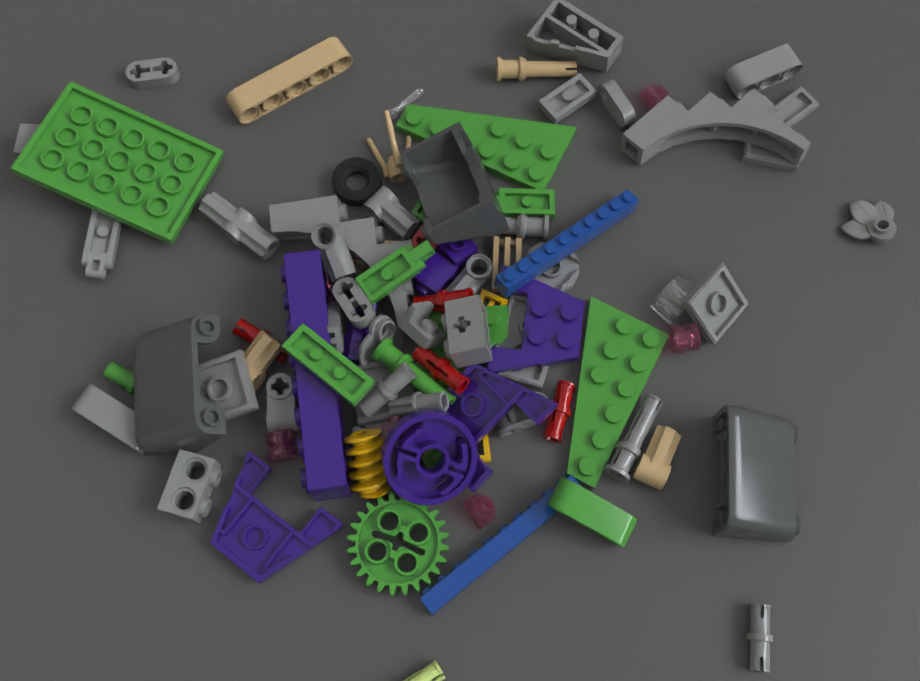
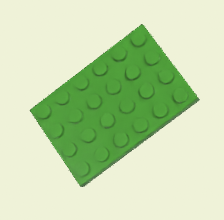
[10,81,224,245]

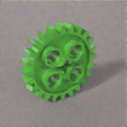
[347,492,449,596]

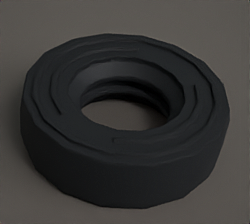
[332,157,382,207]

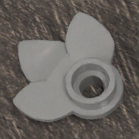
[840,200,897,243]
[358,314,403,366]

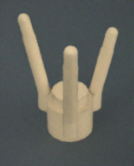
[366,110,412,183]

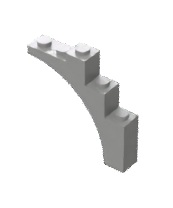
[620,89,811,165]
[269,195,415,334]

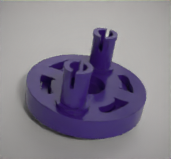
[381,409,478,505]

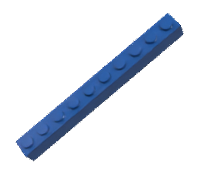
[494,189,640,298]
[419,474,581,616]

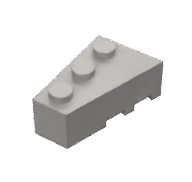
[526,0,624,72]

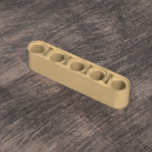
[226,37,353,124]

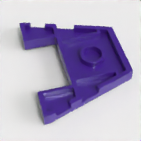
[487,265,585,374]
[446,364,559,492]
[210,451,344,583]

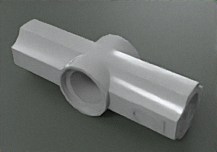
[198,192,280,261]

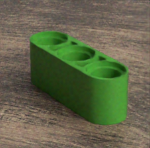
[547,477,638,548]

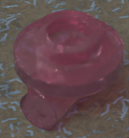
[640,83,669,109]
[462,494,496,530]

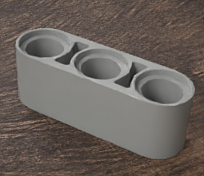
[723,44,803,99]
[70,383,145,455]

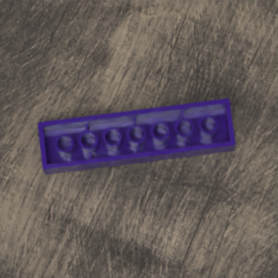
[280,249,352,502]

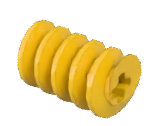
[343,428,390,499]

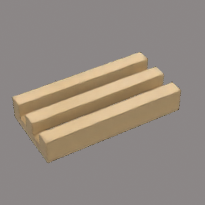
[491,236,522,292]

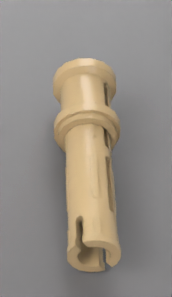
[495,57,577,82]

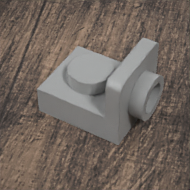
[400,301,448,349]

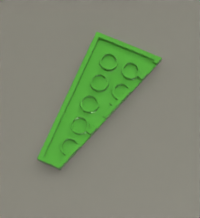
[396,104,577,189]
[566,296,669,490]

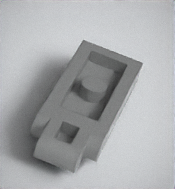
[81,209,122,279]

